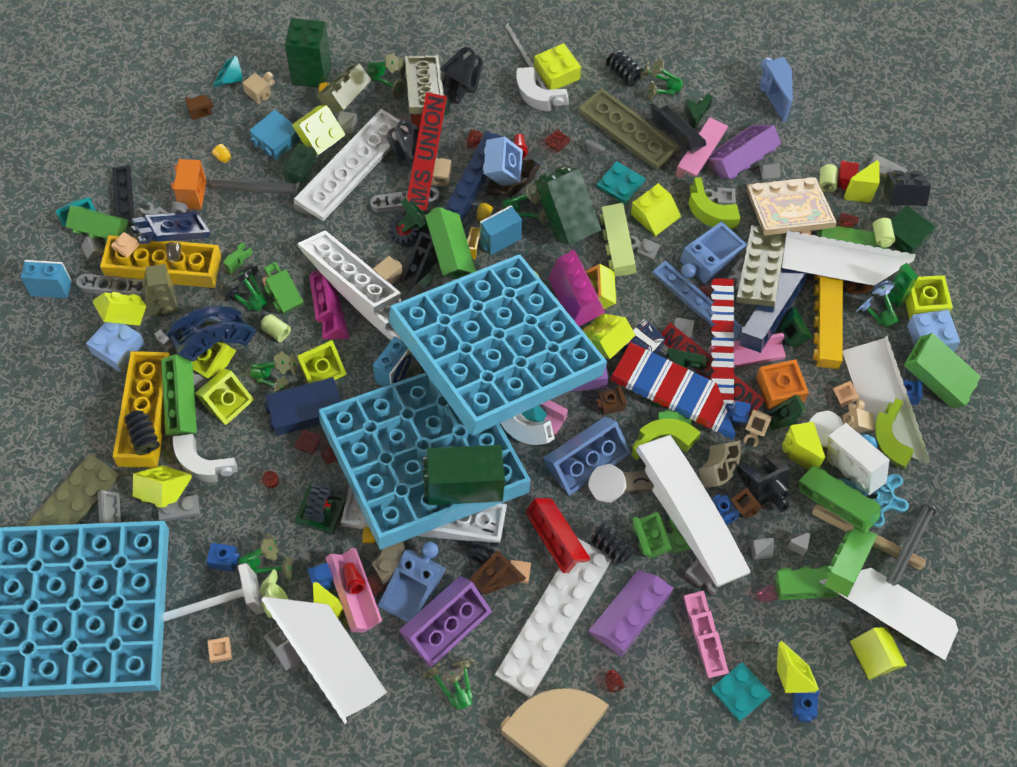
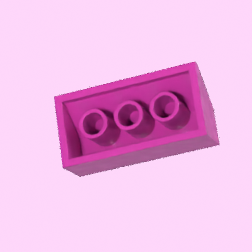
[548,250,605,326]

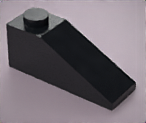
[399,231,438,288]

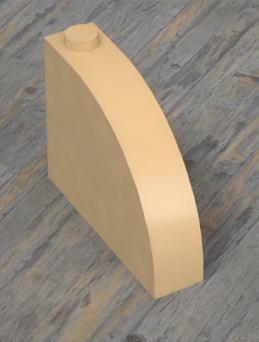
[500,689,609,767]

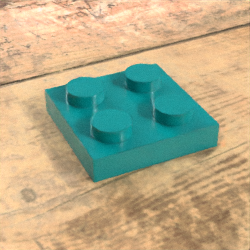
[596,161,646,205]
[711,662,771,722]

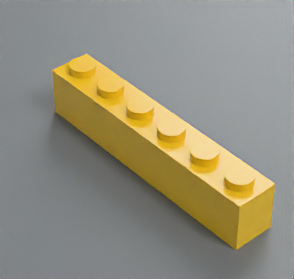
[813,274,843,369]

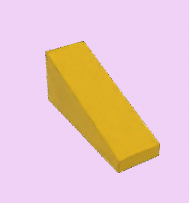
[467,227,480,260]

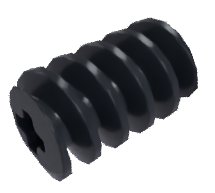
[606,50,642,86]
[124,410,160,455]
[466,521,506,565]
[590,521,636,565]

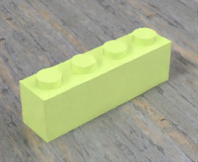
[600,203,637,276]

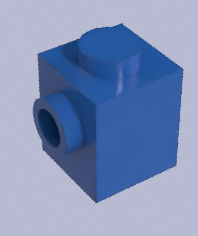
[206,543,240,572]

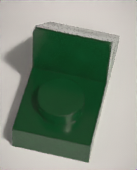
[685,93,713,129]
[667,348,708,369]
[765,394,807,430]

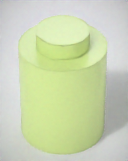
[819,164,838,192]
[873,218,895,248]
[261,314,291,342]

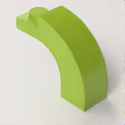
[688,177,740,229]
[875,398,914,470]
[632,419,701,460]

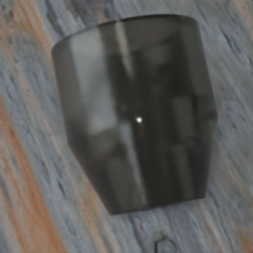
[166,242,181,262]

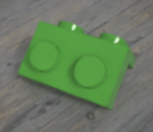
[632,512,672,558]

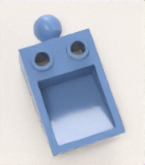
[759,57,793,122]
[680,222,747,284]
[378,542,446,622]

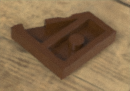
[469,550,526,595]

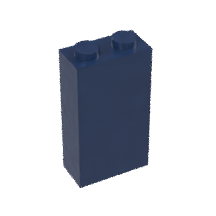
[264,377,341,436]

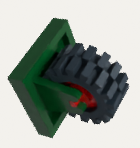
[389,198,431,248]
[294,483,347,535]

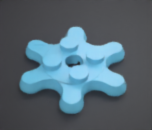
[840,474,909,528]

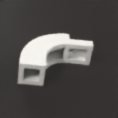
[517,68,568,111]
[501,413,555,445]
[173,434,238,482]

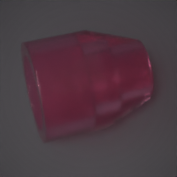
[756,584,778,603]

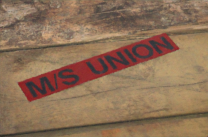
[407,92,447,211]
[661,322,765,417]

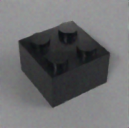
[884,170,931,206]

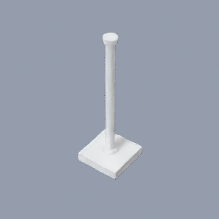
[163,563,265,621]

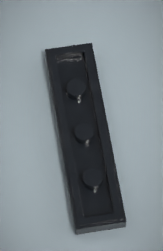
[112,165,135,228]

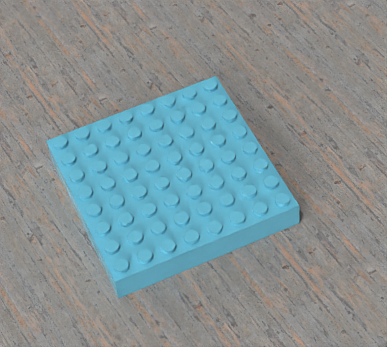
[388,254,607,436]
[319,372,531,550]
[0,521,169,698]

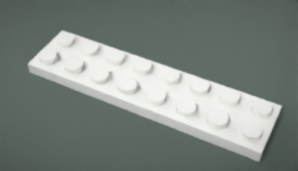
[294,109,408,221]
[495,539,612,698]

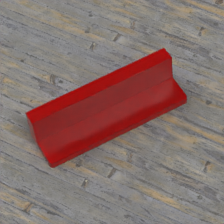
[525,498,590,574]

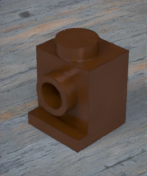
[185,94,214,120]
[595,386,627,415]
[731,488,762,519]

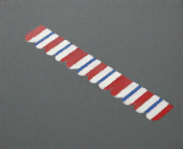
[711,279,734,406]

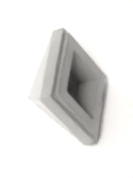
[585,139,606,155]

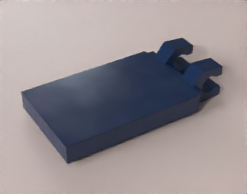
[131,212,210,244]

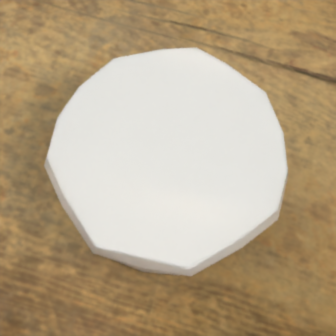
[809,411,844,448]
[588,464,627,503]

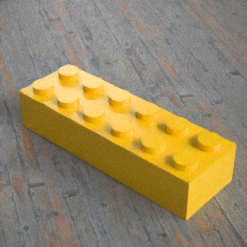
[100,235,222,288]
[113,351,171,468]

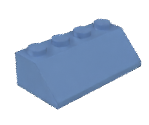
[543,417,631,496]

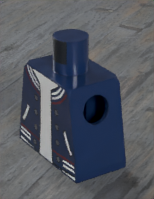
[621,319,669,359]

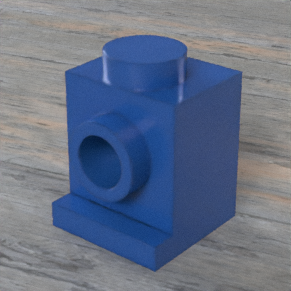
[903,380,922,405]
[726,401,751,426]
[711,494,740,525]
[307,563,336,591]
[793,690,819,723]

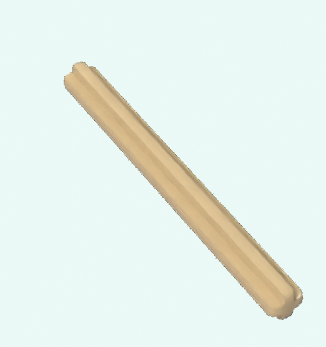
[812,504,926,570]

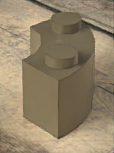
[698,441,741,488]
[372,541,405,588]

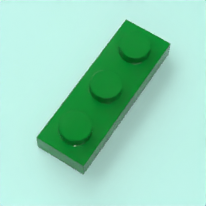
[888,263,918,308]

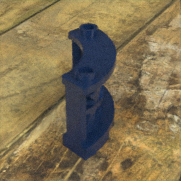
[165,306,257,362]

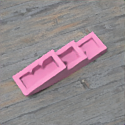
[683,591,729,678]

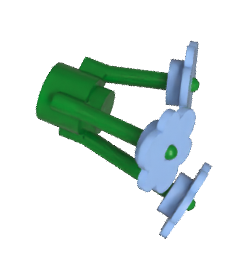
[856,281,899,328]

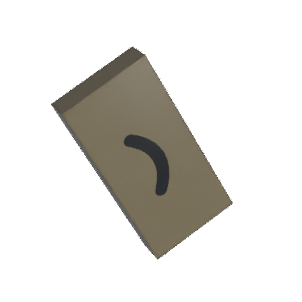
[623,471,654,493]

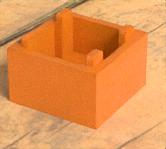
[171,159,206,210]
[756,359,809,411]

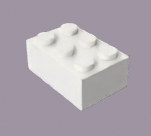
[827,423,889,495]

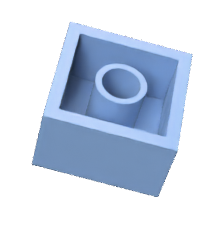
[483,137,523,186]
[907,310,960,352]
[86,322,145,372]

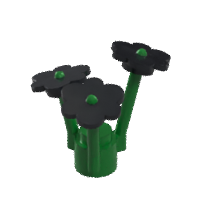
[225,265,267,312]

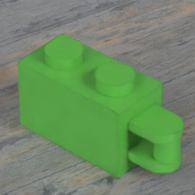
[263,262,303,315]

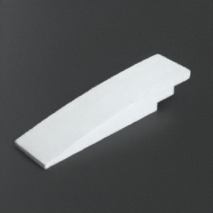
[298,231,403,341]
[636,435,750,587]
[341,487,507,543]

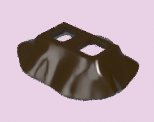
[487,159,540,198]

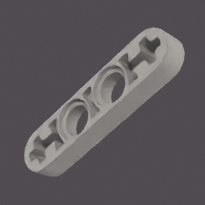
[370,187,439,213]
[76,274,144,296]

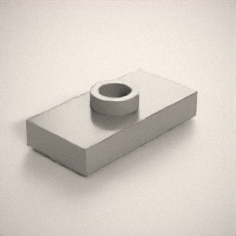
[98,490,121,523]

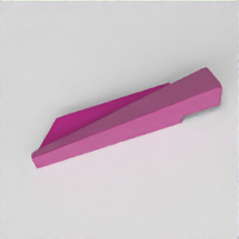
[309,269,350,339]

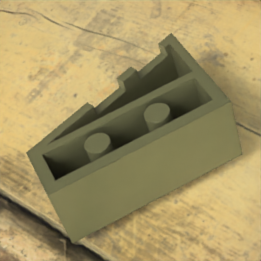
[316,63,371,112]
[140,264,178,317]

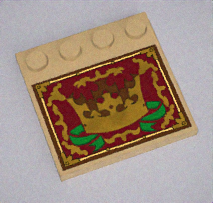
[746,177,836,235]

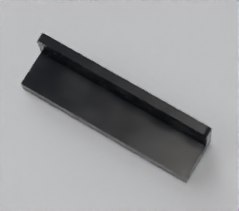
[650,103,707,154]

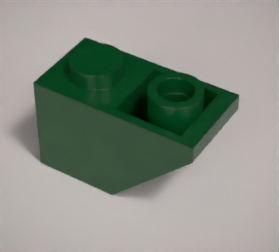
[779,306,812,347]

